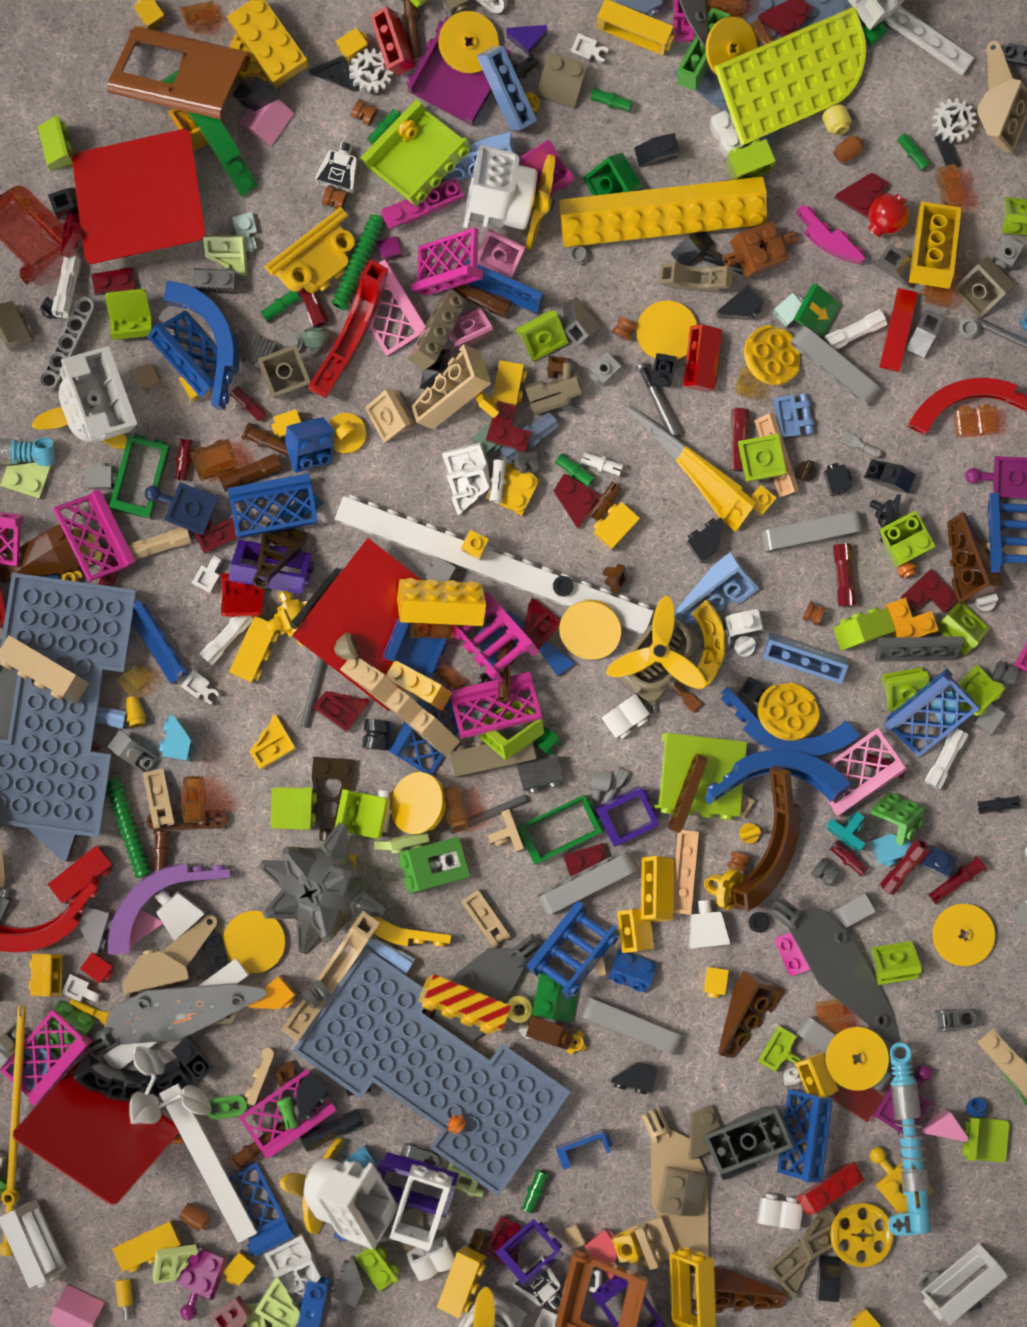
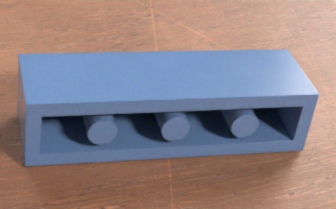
[477,46,537,130]
[763,633,849,684]

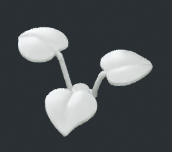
[130,1046,212,1124]

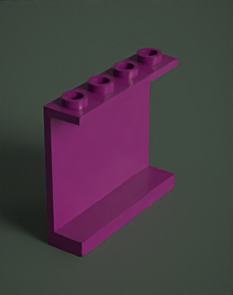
[406,16,511,126]

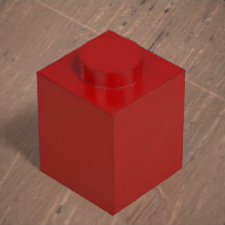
[80,952,114,984]

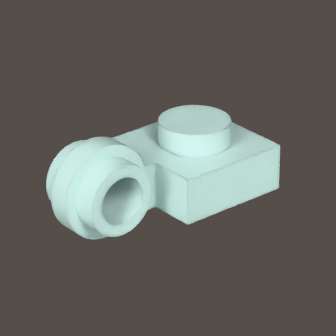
[232,212,257,253]

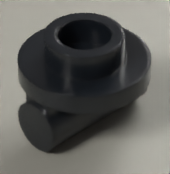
[40,296,58,319]

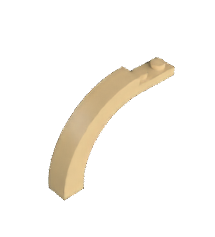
[281,911,380,1042]
[977,1029,1027,1099]

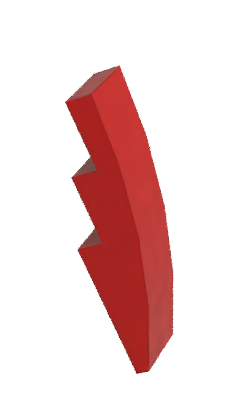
[879,287,918,372]

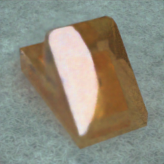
[179,1,222,33]

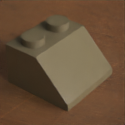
[536,52,588,109]
[953,256,1016,318]
[0,301,34,352]
[257,344,311,398]
[658,1167,707,1216]

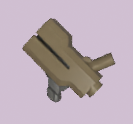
[525,362,584,415]

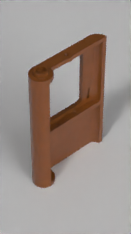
[107,26,251,119]
[554,1249,648,1327]

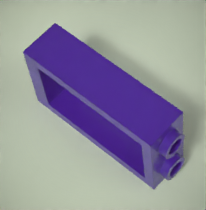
[229,539,314,594]
[377,1152,459,1218]
[591,1275,666,1327]

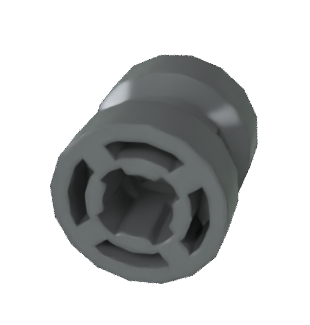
[992,661,1019,687]
[811,858,840,886]
[301,980,331,1009]

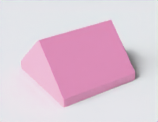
[238,99,294,147]
[478,229,526,279]
[449,306,493,352]
[920,1109,968,1142]
[49,1284,105,1327]

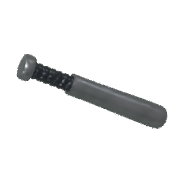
[635,362,681,438]

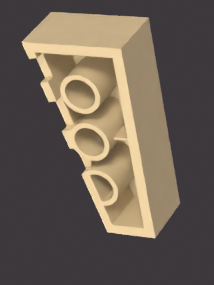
[411,344,491,429]
[0,635,90,705]

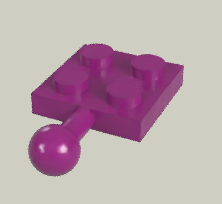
[965,456,1027,499]
[873,1065,932,1135]
[178,1244,228,1321]

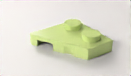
[203,235,248,276]
[0,462,52,499]
[374,833,429,853]
[153,1244,198,1284]
[255,1276,300,1327]

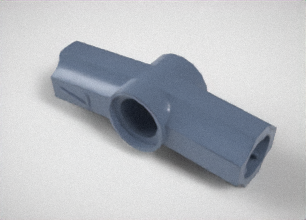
[499,412,559,463]

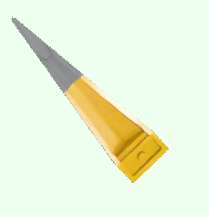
[626,405,757,532]

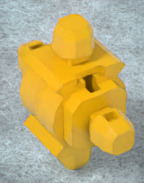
[267,591,310,646]

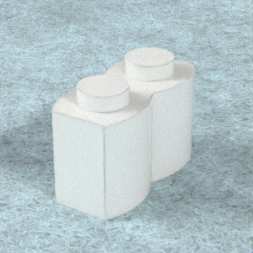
[710,111,743,158]
[602,694,649,739]
[757,1194,803,1230]
[407,1237,455,1281]

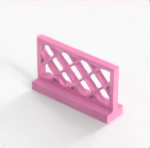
[352,259,426,356]
[825,728,908,817]

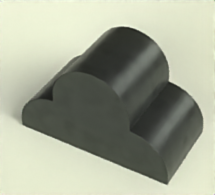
[704,1105,796,1175]

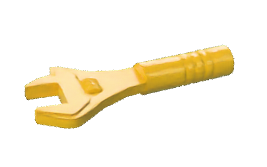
[69,998,110,1026]

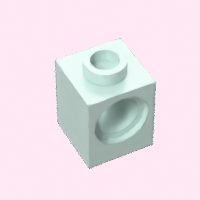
[773,293,803,328]

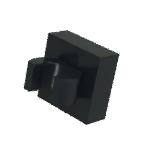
[738,677,765,703]

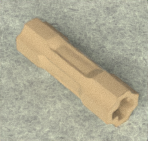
[127,527,192,561]

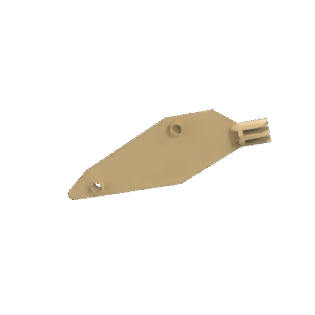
[640,1106,709,1300]

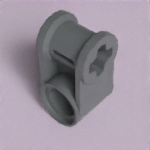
[935,1009,977,1032]
[400,1143,440,1167]

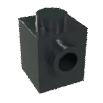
[823,463,852,496]

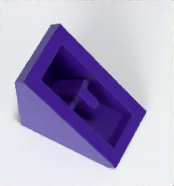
[506,25,547,55]

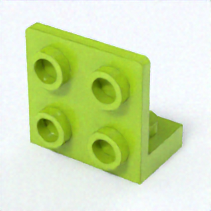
[355,1244,400,1292]

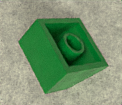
[583,153,643,196]
[532,973,578,1022]

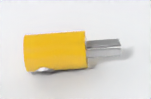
[115,1278,133,1320]

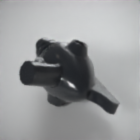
[870,494,901,543]

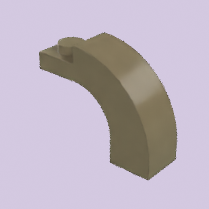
[659,262,733,292]

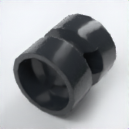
[362,719,391,751]

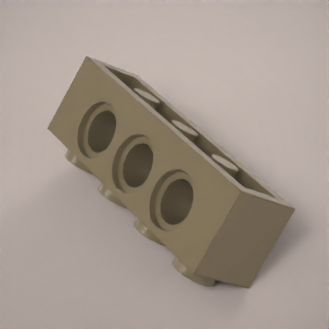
[408,289,467,370]

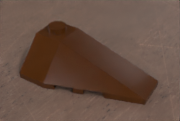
[947,512,1004,604]
[718,971,785,1058]

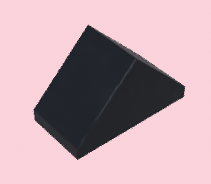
[670,232,715,266]

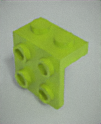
[105,289,152,340]
[957,665,1006,716]
[270,787,317,830]
[335,789,388,839]
[961,1116,1009,1163]

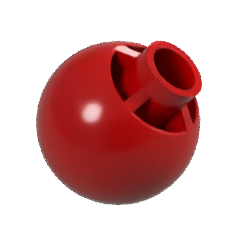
[868,193,909,238]

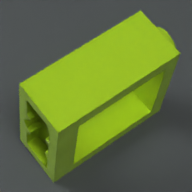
[479,700,544,760]

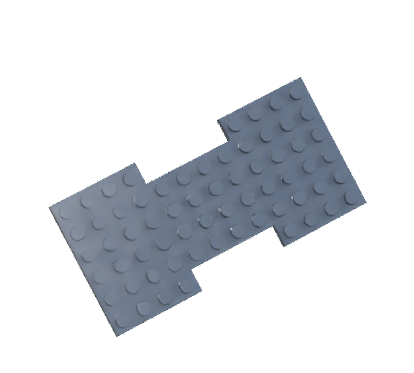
[0,573,137,838]
[292,947,571,1197]

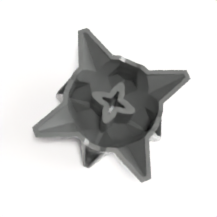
[259,822,386,954]

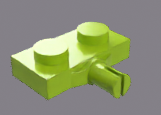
[757,1025,801,1072]

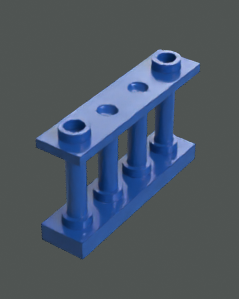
[987,493,1027,573]
[526,901,620,1000]
[297,1277,330,1327]

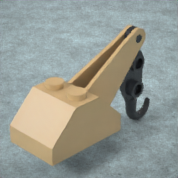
[977,41,1027,154]
[122,915,242,999]

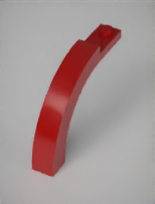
[308,259,389,399]
[906,378,1027,436]
[0,875,100,953]

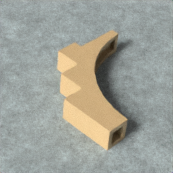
[340,657,460,757]

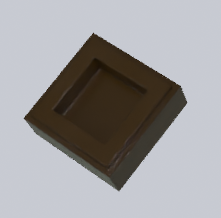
[468,1229,491,1255]

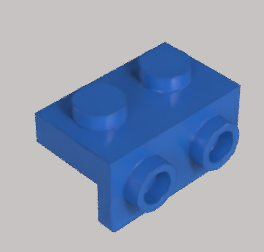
[608,949,658,993]

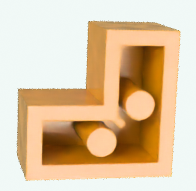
[883,598,939,638]

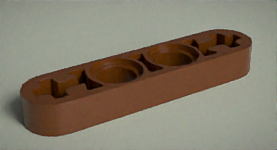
[668,753,707,833]
[146,809,228,830]

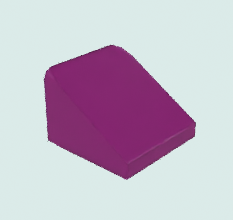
[377,236,402,261]

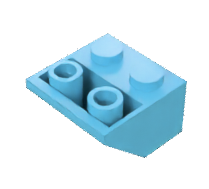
[160,715,195,762]

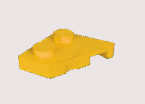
[249,714,296,770]

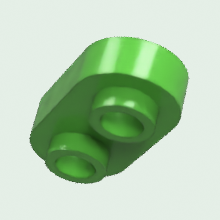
[207,1095,247,1120]

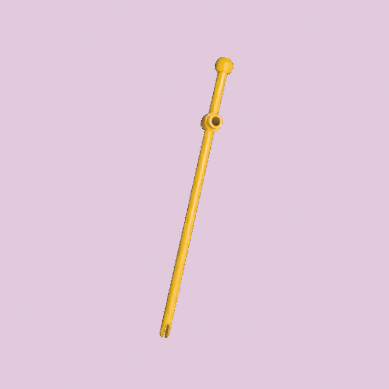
[0,1004,26,1256]

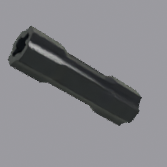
[300,1108,364,1152]

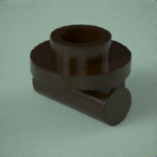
[796,459,817,482]

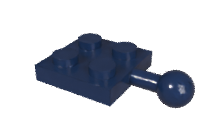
[145,482,219,536]

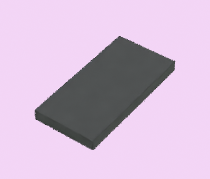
[874,636,963,662]

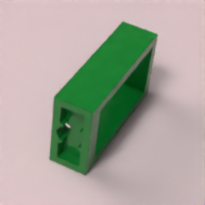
[109,434,170,520]
[516,795,604,865]

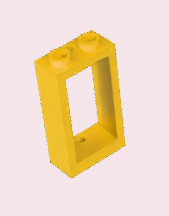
[596,0,675,56]
[669,1247,716,1327]

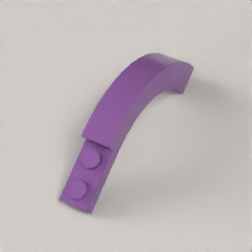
[108,863,230,955]

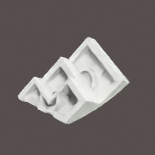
[442,442,490,515]
[264,1233,321,1306]

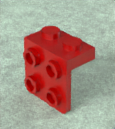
[221,573,264,617]

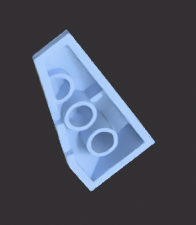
[442,132,517,181]
[674,553,759,626]

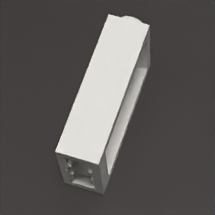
[389,1164,453,1251]
[0,1199,67,1288]
[921,1243,1008,1325]

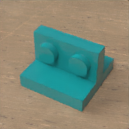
[823,812,865,851]

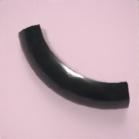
[74,1053,193,1102]

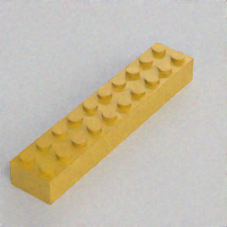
[559,177,767,247]

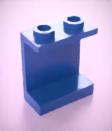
[382,619,447,677]
[555,1129,613,1170]

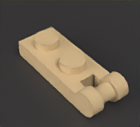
[143,769,175,829]
[461,890,511,948]
[245,1047,275,1106]

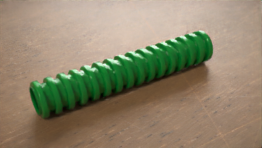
[331,214,386,310]
[107,777,152,878]

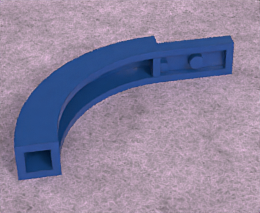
[164,281,240,410]
[721,687,860,756]
[704,750,851,805]

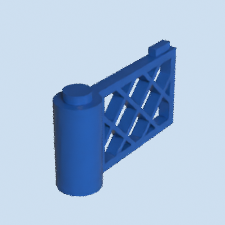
[229,1162,295,1257]

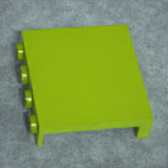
[360,99,472,207]
[655,733,747,820]

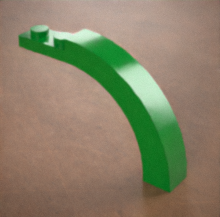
[161,70,258,197]

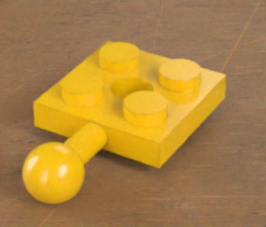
[869,1147,934,1217]

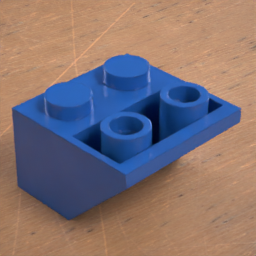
[285,417,335,473]

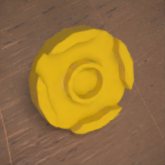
[329,413,367,454]
[704,868,745,910]

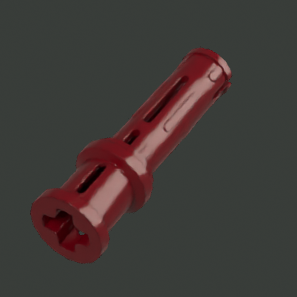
[928,855,987,905]

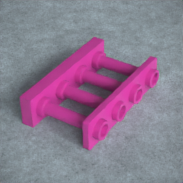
[451,592,539,683]

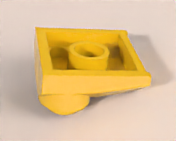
[485,463,541,516]

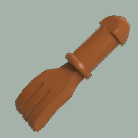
[673,682,702,713]

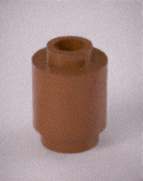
[833,135,864,164]
[179,1203,212,1232]

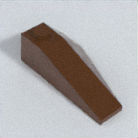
[0,524,81,582]
[695,1266,788,1313]

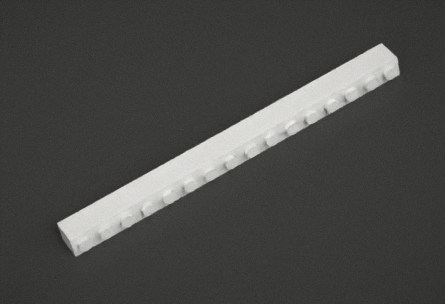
[335,495,653,635]

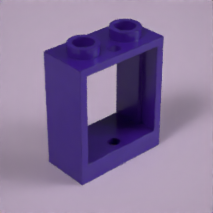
[595,785,660,847]
[496,1219,564,1288]

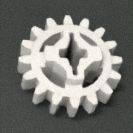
[349,48,393,94]
[931,98,977,143]

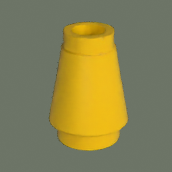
[126,696,147,728]

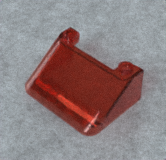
[0,186,63,285]

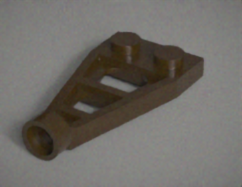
[252,522,308,589]
[311,757,355,841]

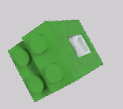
[399,837,470,894]

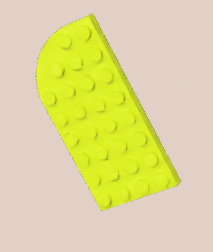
[714,7,866,145]

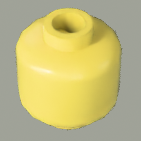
[822,104,852,136]
[507,995,533,1023]

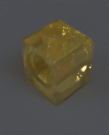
[733,365,759,399]
[117,664,151,697]

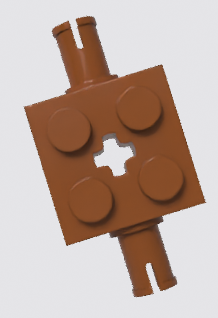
[723,221,798,278]

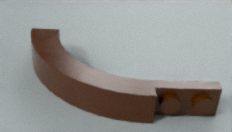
[732,766,801,912]

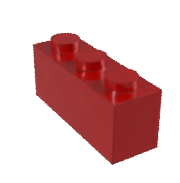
[370,6,416,75]
[683,324,722,391]
[47,845,114,904]
[796,1162,865,1215]

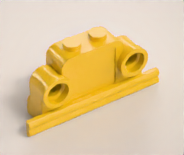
[264,207,355,293]

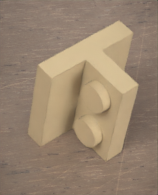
[364,388,417,443]
[487,809,524,852]
[623,1215,677,1270]

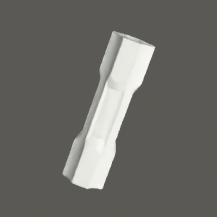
[51,256,82,318]
[824,309,887,350]
[199,616,253,666]
[924,728,969,790]

